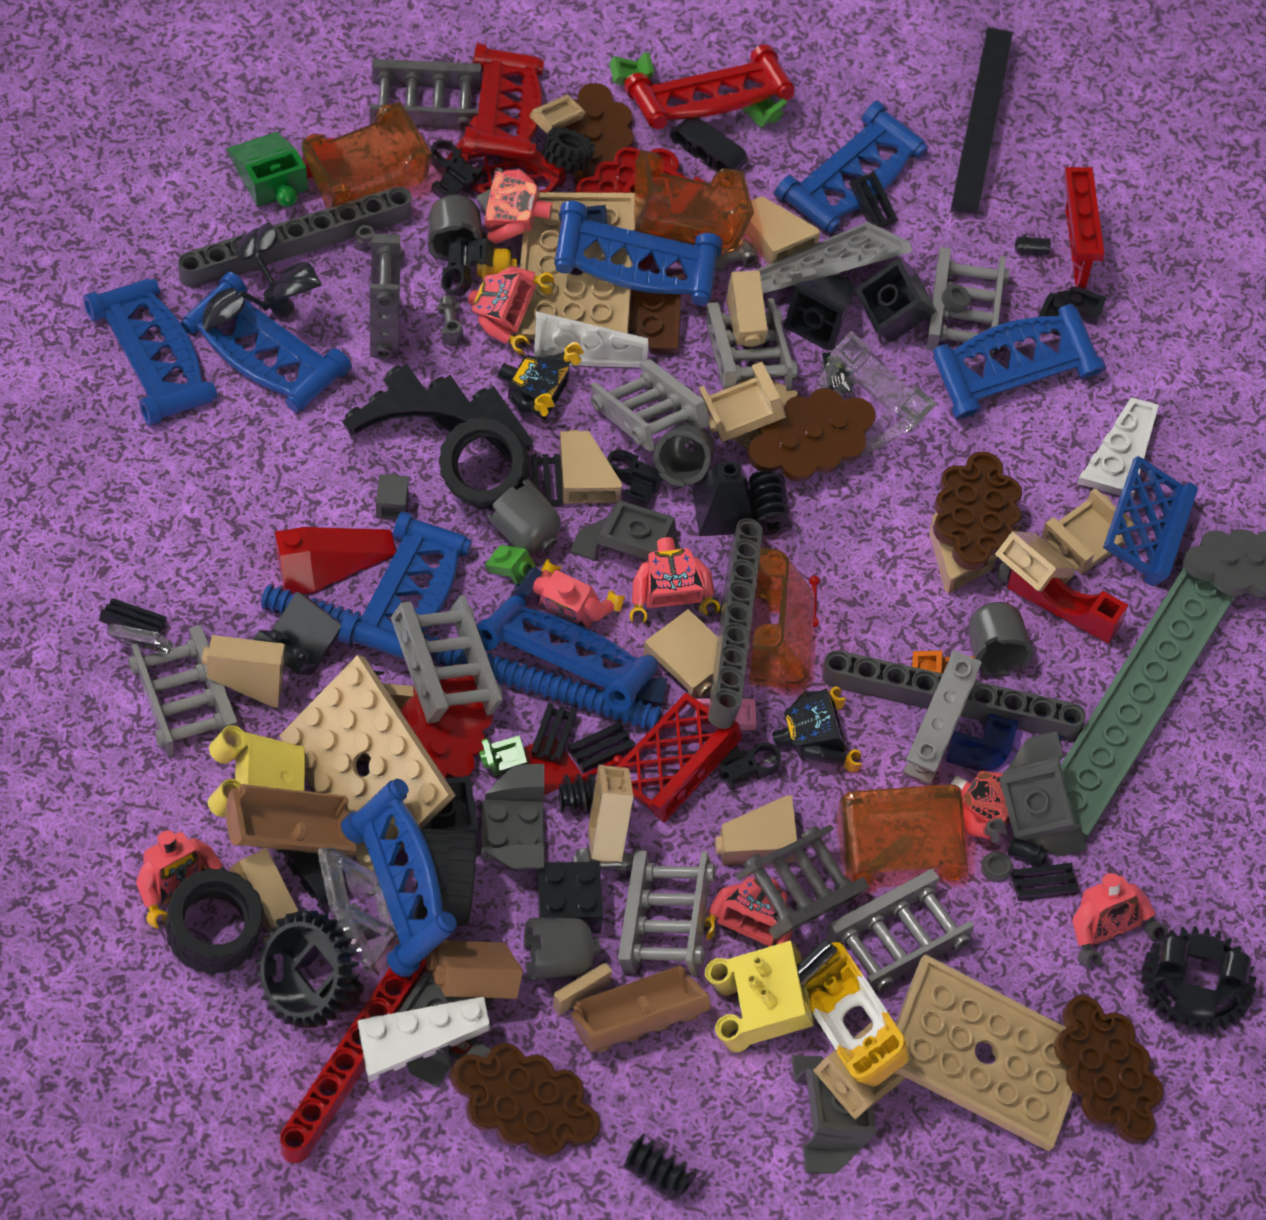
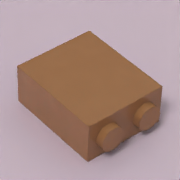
[426,940,523,999]

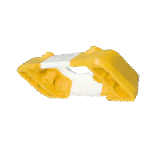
[806,942,909,1086]

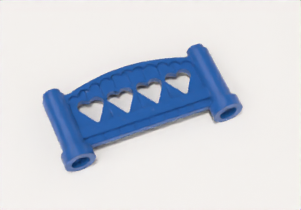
[774,100,929,234]
[554,201,723,306]
[181,272,352,413]
[83,278,217,426]
[933,304,1107,420]
[338,511,472,659]
[476,595,658,712]
[341,779,457,977]

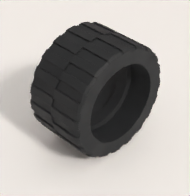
[439,417,531,510]
[414,828,476,926]
[165,868,264,974]

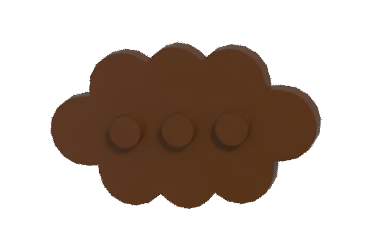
[561,83,634,186]
[747,388,876,482]
[933,451,1022,571]
[1054,995,1163,1144]
[450,1043,600,1158]

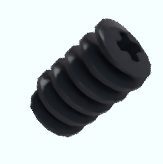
[749,471,791,535]
[558,774,596,814]
[624,1133,698,1201]

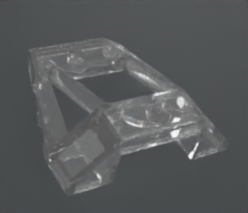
[815,331,937,469]
[318,848,400,982]

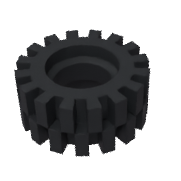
[542,127,595,172]

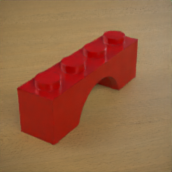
[1007,569,1128,644]

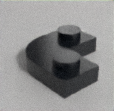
[1038,286,1107,334]

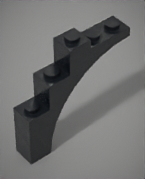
[342,363,534,463]

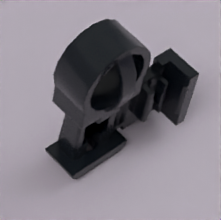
[429,139,482,198]
[441,237,494,296]
[607,449,663,509]
[719,742,781,790]

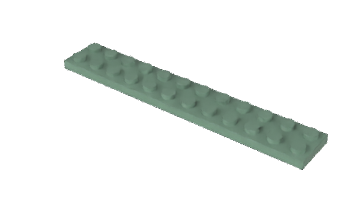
[1061,568,1236,841]

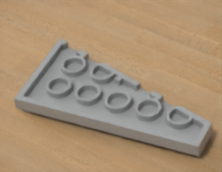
[727,222,912,294]

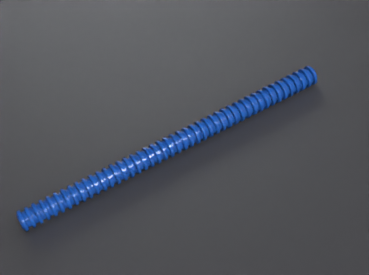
[261,584,662,731]

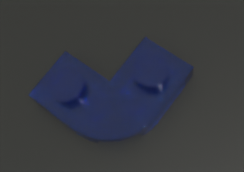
[945,714,1018,771]

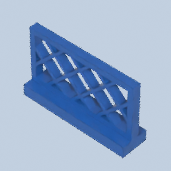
[1103,456,1199,586]

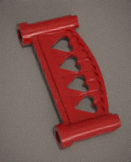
[462,42,544,161]
[624,44,795,130]

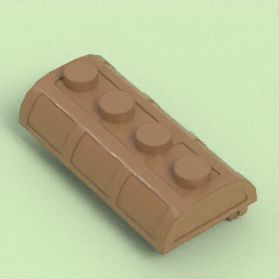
[226,784,357,857]
[571,965,710,1052]

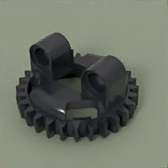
[255,910,364,1028]
[1141,926,1257,1035]

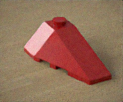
[275,527,396,595]

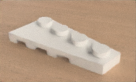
[534,311,648,368]
[1077,397,1159,499]
[357,997,490,1082]

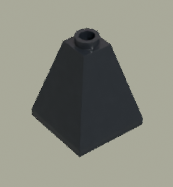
[783,274,856,352]
[692,462,754,536]

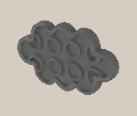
[1183,529,1266,598]

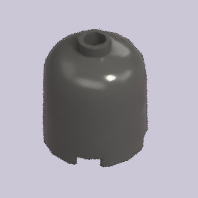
[428,194,483,261]
[653,422,715,487]
[487,479,562,554]
[968,602,1033,677]
[524,918,600,980]

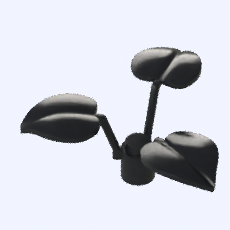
[203,223,322,333]

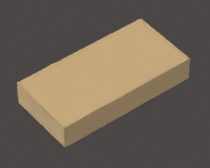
[529,94,586,134]
[553,963,612,1015]

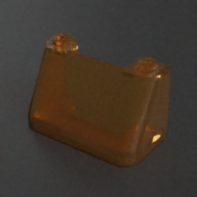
[301,101,432,208]
[633,150,754,253]
[749,548,815,689]
[836,784,968,886]

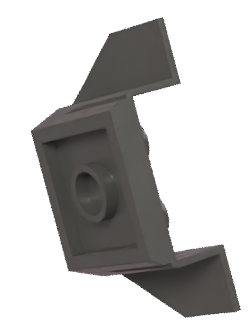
[570,500,681,560]
[999,731,1087,856]
[481,764,544,870]
[398,971,495,1088]
[791,1055,876,1174]

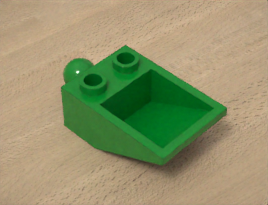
[226,132,308,208]

